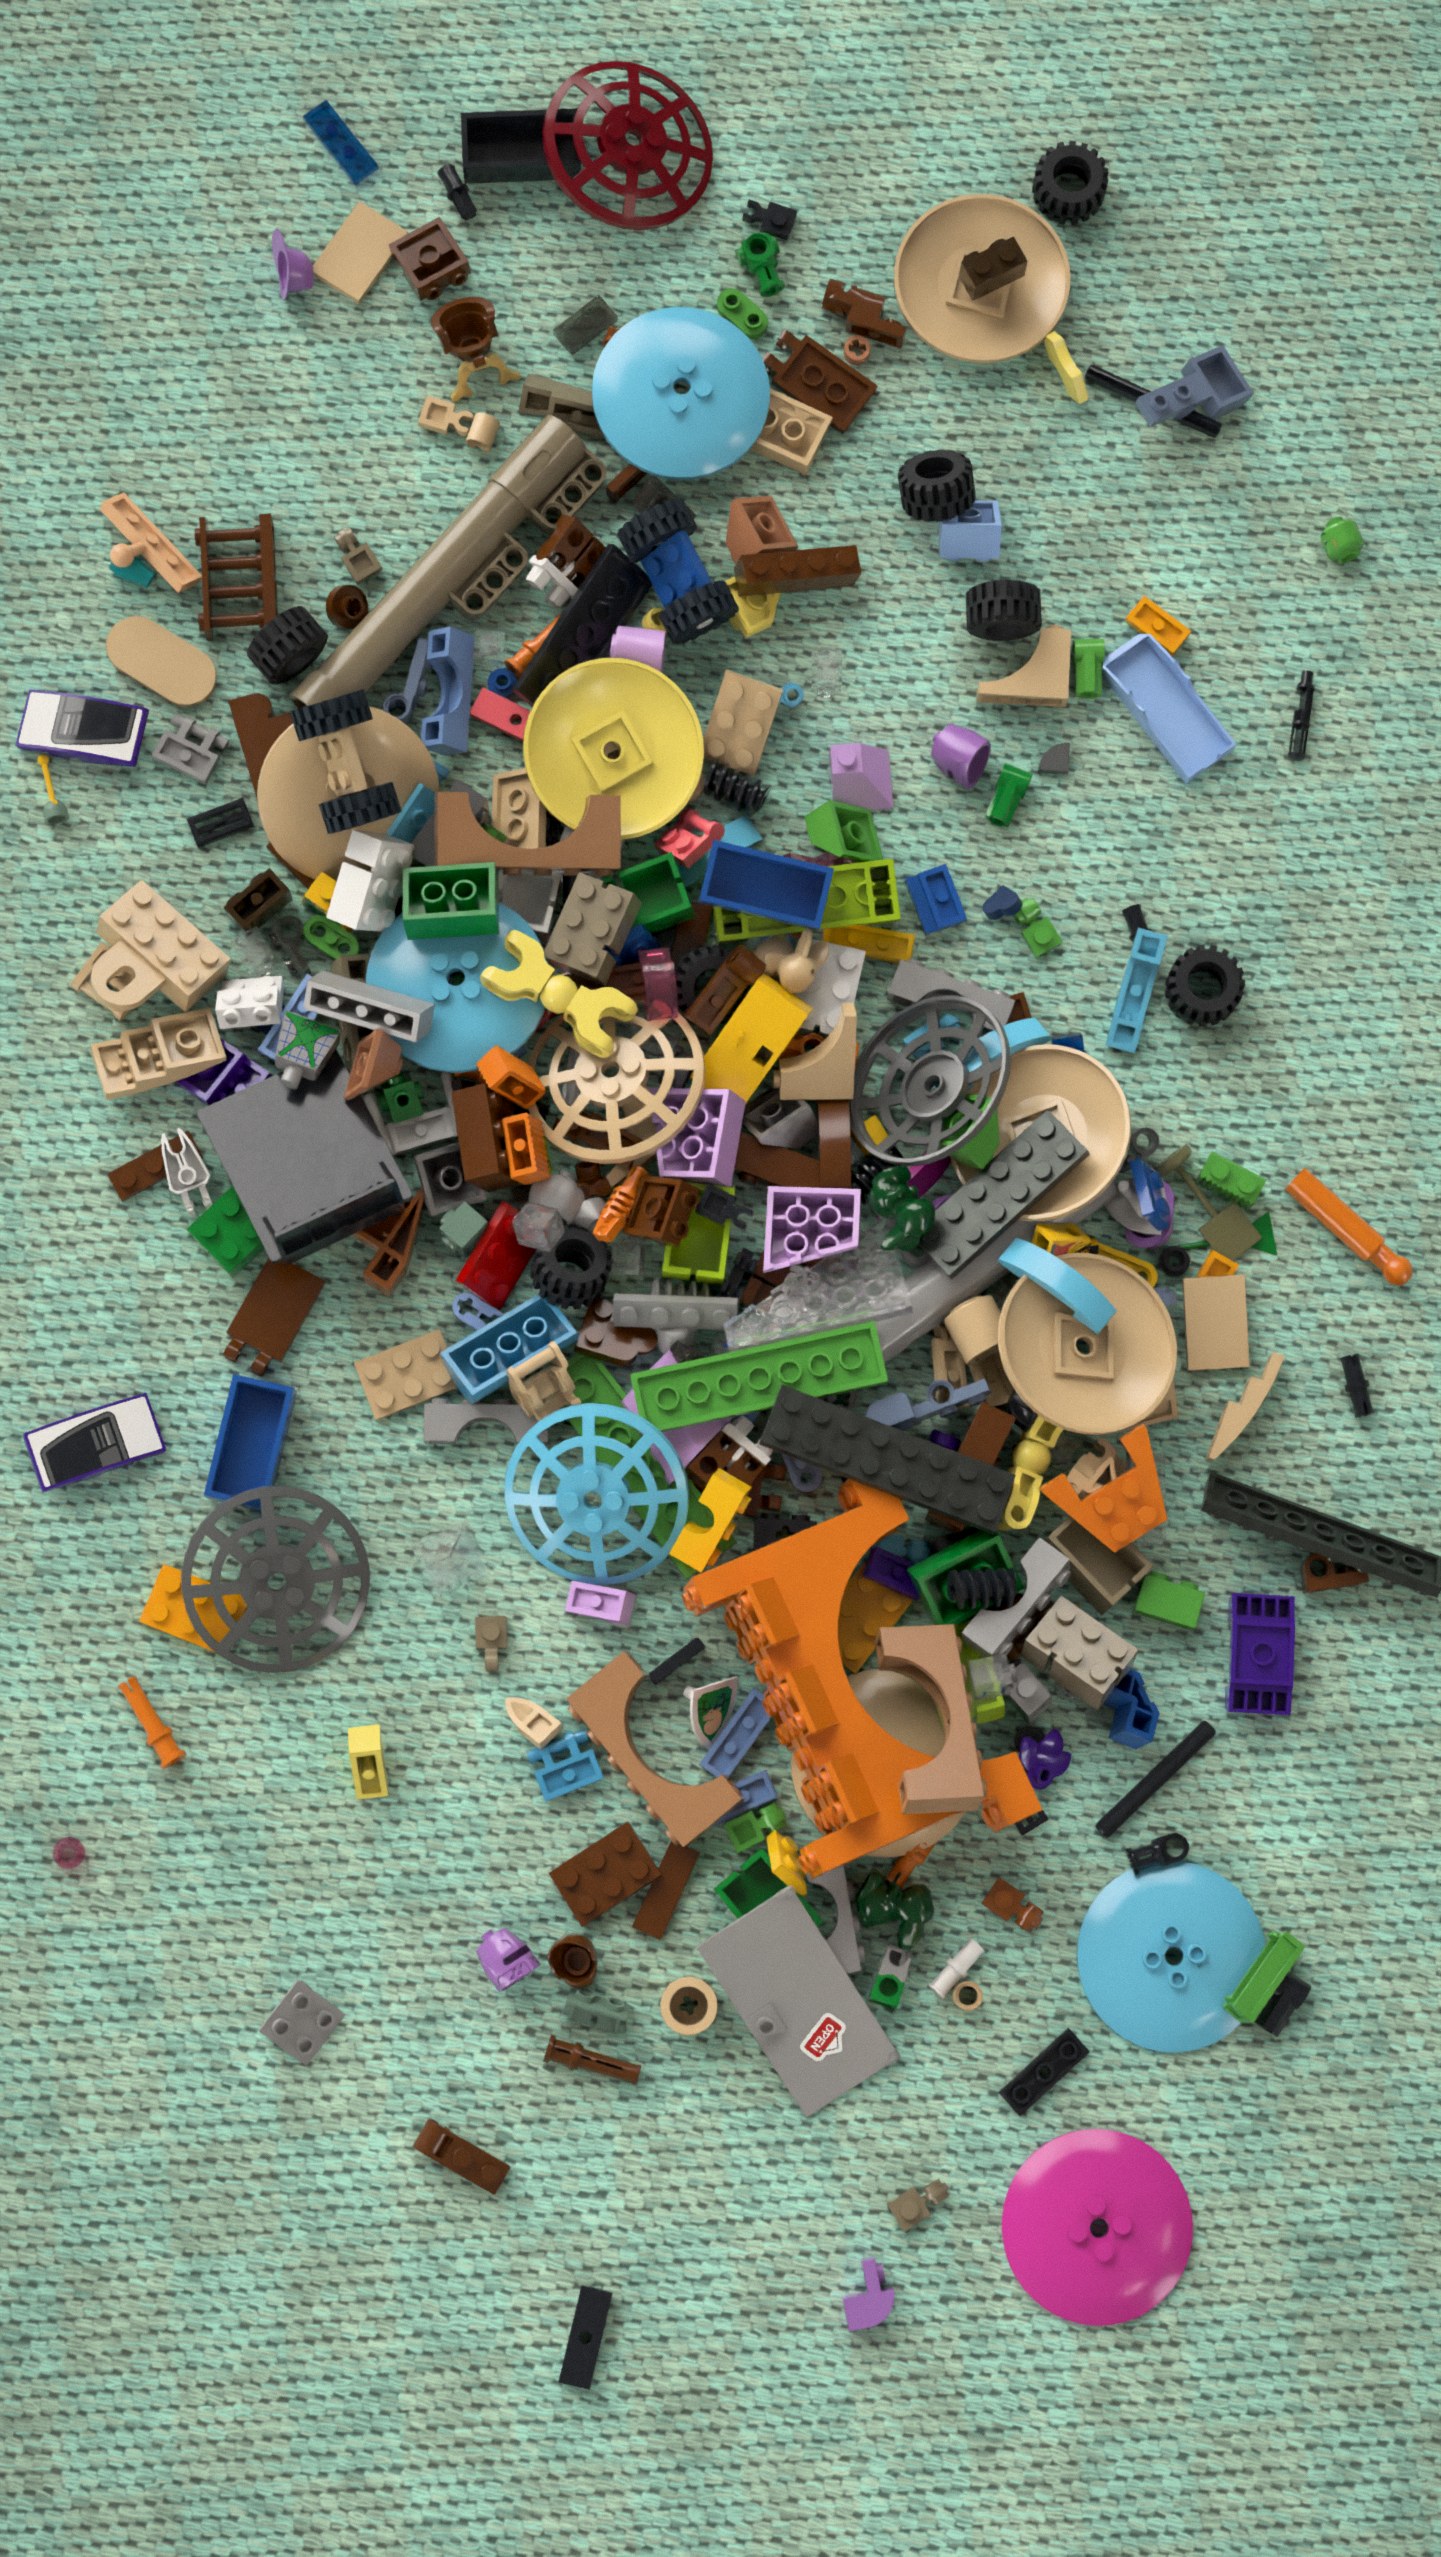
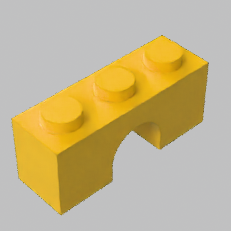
[669,1468,752,1573]

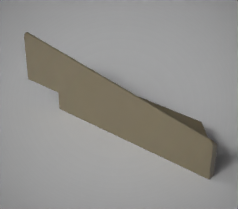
[518,374,605,438]

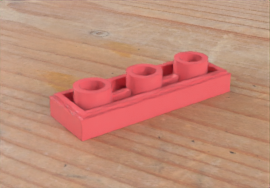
[470,687,530,742]

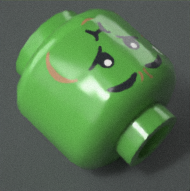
[1320,517,1364,564]

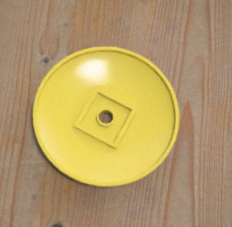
[523,658,704,840]

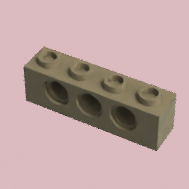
[331,954,375,1074]

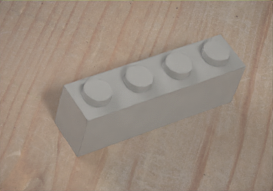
[303,971,435,1042]

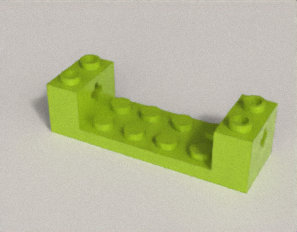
[712,858,901,944]

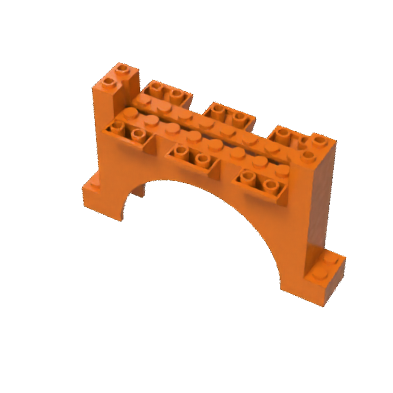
[682,1479,1043,1879]

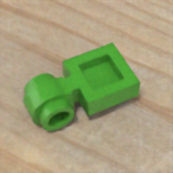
[1013,898,1063,959]
[724,1802,787,1853]

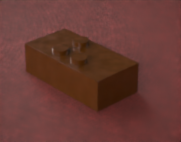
[925,1401,1016,1534]

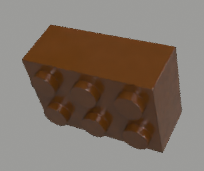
[451,1083,520,1192]

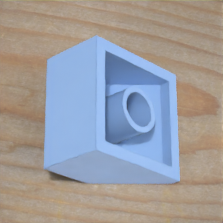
[939,500,1002,561]

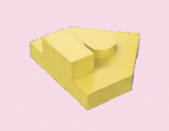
[725,577,781,638]

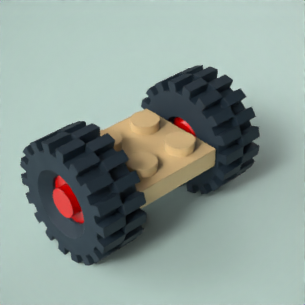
[289,689,402,834]

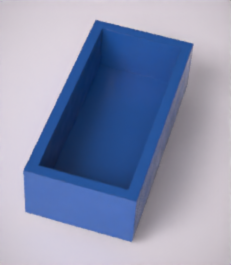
[698,840,834,931]
[204,1374,297,1511]

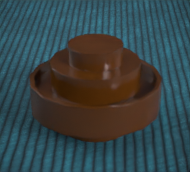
[326,584,368,629]

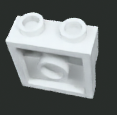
[215,976,284,1029]

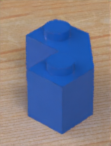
[1103,1669,1160,1750]

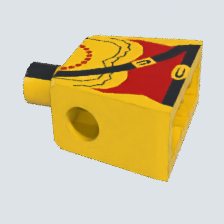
[1032,1223,1099,1256]

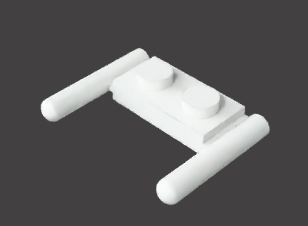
[364,1072,458,1156]

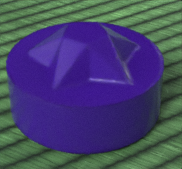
[928,1429,961,1451]

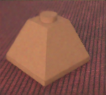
[726,496,798,564]
[343,1029,403,1100]

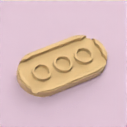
[106,616,216,707]

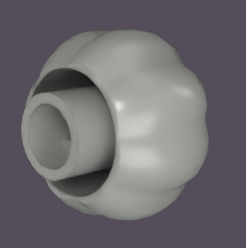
[528,1170,585,1229]

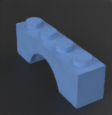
[421,626,475,756]

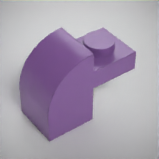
[842,2257,894,2332]

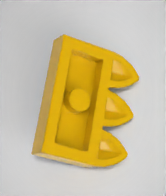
[766,1830,807,1896]

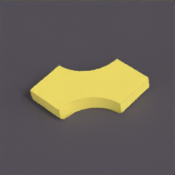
[1044,330,1089,404]

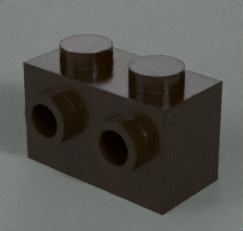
[959,236,1028,301]
[224,868,293,939]

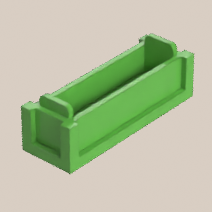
[1222,1931,1305,2023]

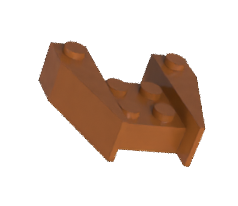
[351,1187,426,1298]

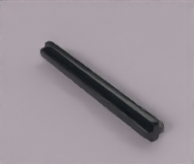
[1085,365,1222,438]
[1095,1720,1216,1838]

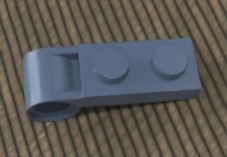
[383,638,433,725]

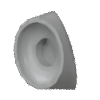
[570,1197,607,1234]

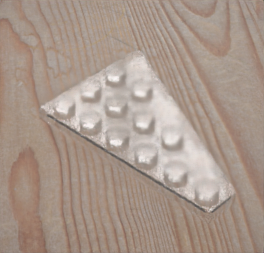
[723,1216,913,1352]

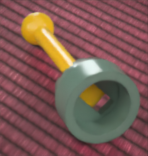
[37,754,69,825]

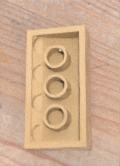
[750,388,833,475]

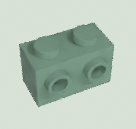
[439,1201,488,1258]

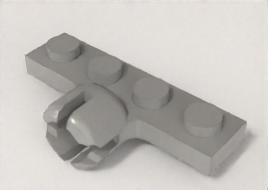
[613,1293,738,1358]

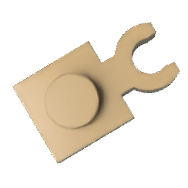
[418,395,474,436]

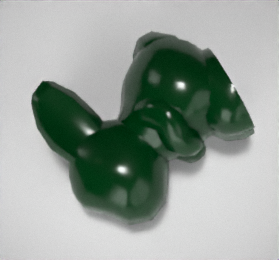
[868,1166,935,1251]
[855,1868,935,1949]

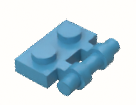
[526,1729,604,1802]

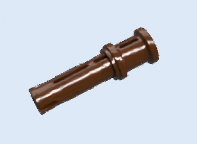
[543,2034,641,2085]

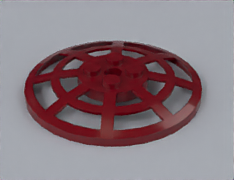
[543,61,713,230]

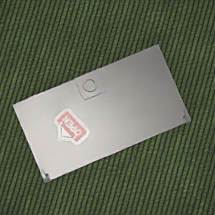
[696,1885,900,2118]

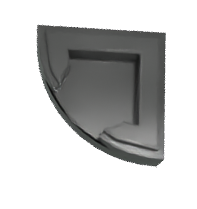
[1038,743,1070,774]

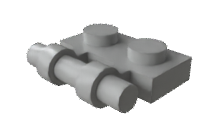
[152,714,230,784]

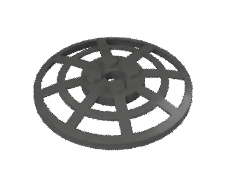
[849,995,1011,1166]
[181,1485,370,1673]

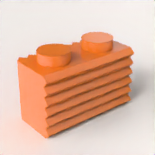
[476,1046,546,1109]
[502,1112,551,1185]

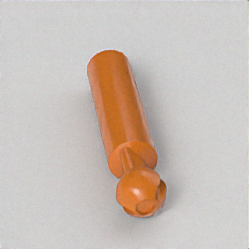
[1284,1167,1413,1286]

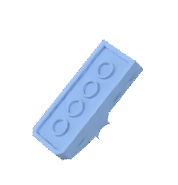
[1102,634,1236,784]

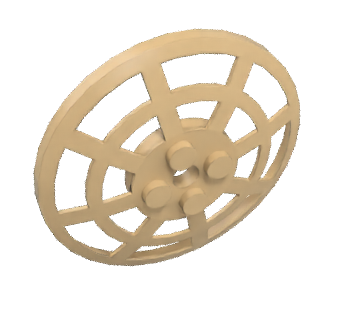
[528,995,706,1164]

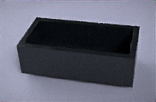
[461,108,581,184]

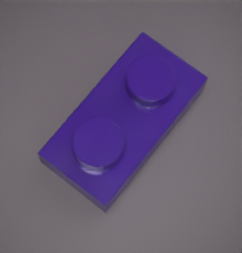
[863,1546,920,1601]

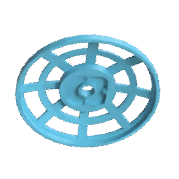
[505,1403,690,1585]

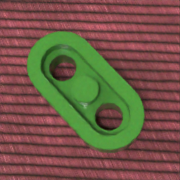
[717,289,768,339]
[304,915,360,961]

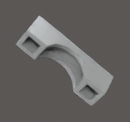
[887,959,1015,1035]
[423,1398,549,1445]
[962,1537,1071,1664]
[806,1863,866,1973]

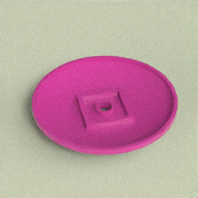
[1001,2129,1193,2326]

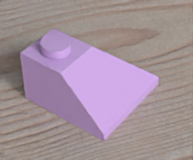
[829,743,893,810]

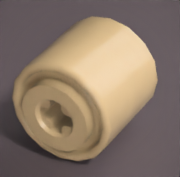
[944,1295,1001,1366]
[660,1976,717,2035]

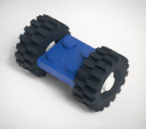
[617,498,739,644]

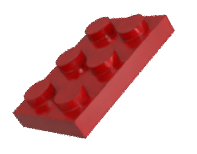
[455,1201,546,1311]

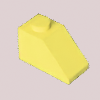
[348,1724,388,1800]

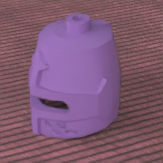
[931,724,991,790]
[476,1928,541,1992]

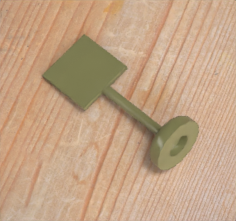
[1154,1144,1262,1261]

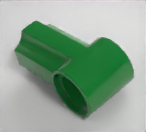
[985,763,1033,827]

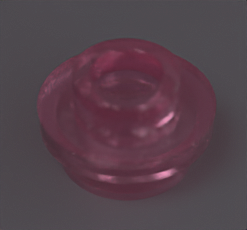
[53,1837,85,1869]

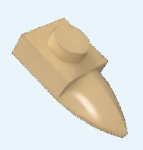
[505,1697,563,1750]

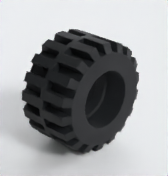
[1032,141,1109,225]
[898,449,976,522]
[966,579,1042,641]
[247,606,328,685]
[669,944,750,1024]
[1165,945,1245,1027]
[530,1225,613,1310]

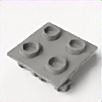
[258,1979,346,2066]

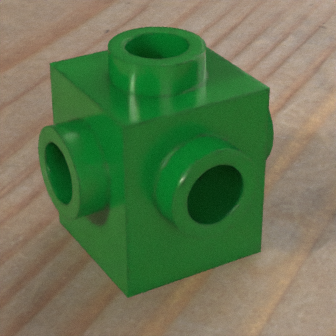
[378,1073,424,1124]

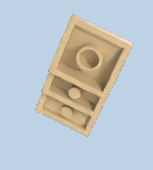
[90,1008,226,1100]

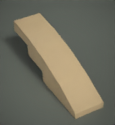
[1205,1352,1285,1463]

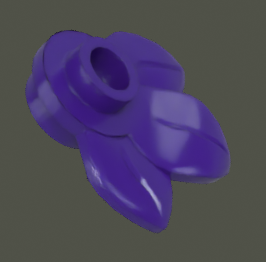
[1019,1729,1071,1790]

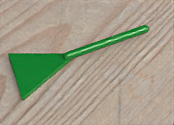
[1175,1211,1277,1255]

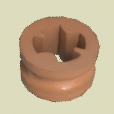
[844,335,870,365]

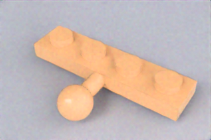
[100,492,202,593]

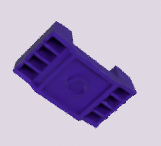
[1225,1593,1295,1715]

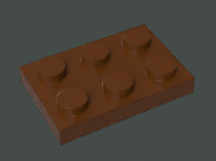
[549,1821,663,1927]

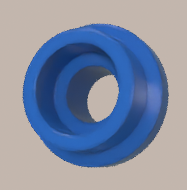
[487,668,517,698]

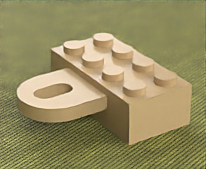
[90,879,231,1012]

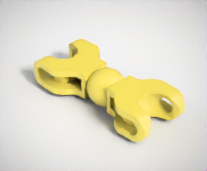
[480,930,638,1058]
[997,1415,1064,1531]

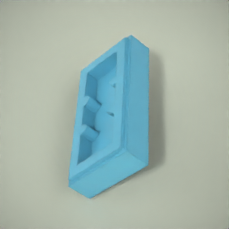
[386,782,436,844]

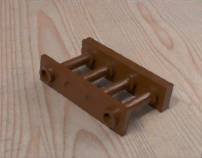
[194,513,278,641]

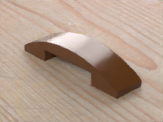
[816,1099,851,1189]

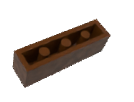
[734,545,861,597]
[733,1132,820,1190]

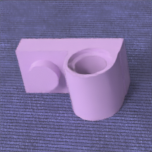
[565,1581,636,1626]

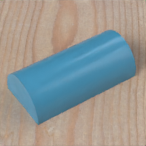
[440,1295,579,1404]

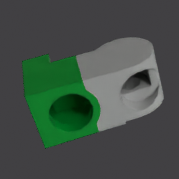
[867,1944,913,2010]

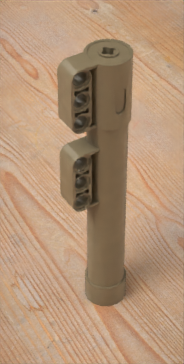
[289,415,607,709]

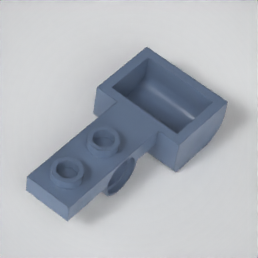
[1135,345,1254,427]
[866,1378,992,1431]

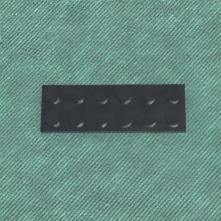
[512,544,652,707]

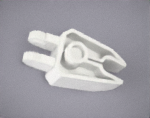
[161,1128,213,1216]

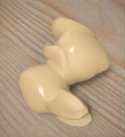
[751,928,830,994]

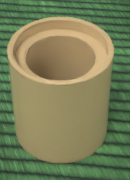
[466,413,500,452]
[952,1981,983,2010]

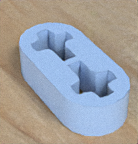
[452,1293,503,1331]

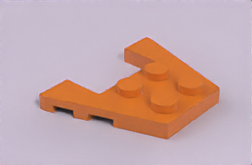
[1039,1423,1168,1553]

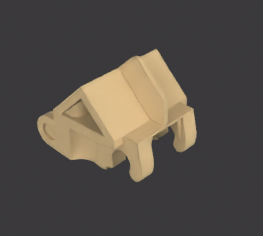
[505,1341,581,1421]
[1066,1438,1127,1499]

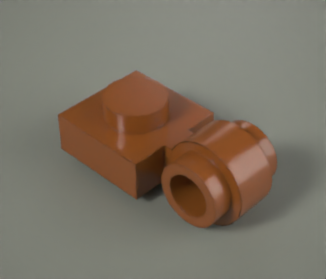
[981,1877,1044,1933]

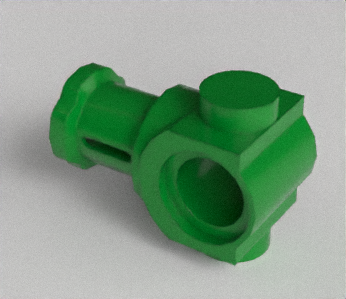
[735,233,785,297]

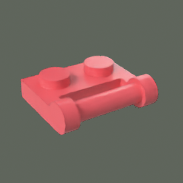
[654,808,725,869]

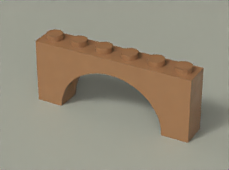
[434,792,621,877]
[874,1624,987,1814]
[566,1651,746,1847]

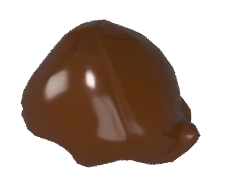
[547,1933,598,1988]

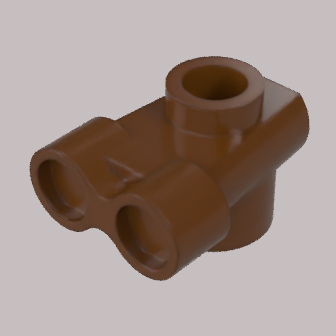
[575,1161,611,1200]

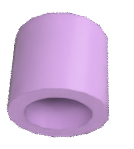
[609,626,666,673]

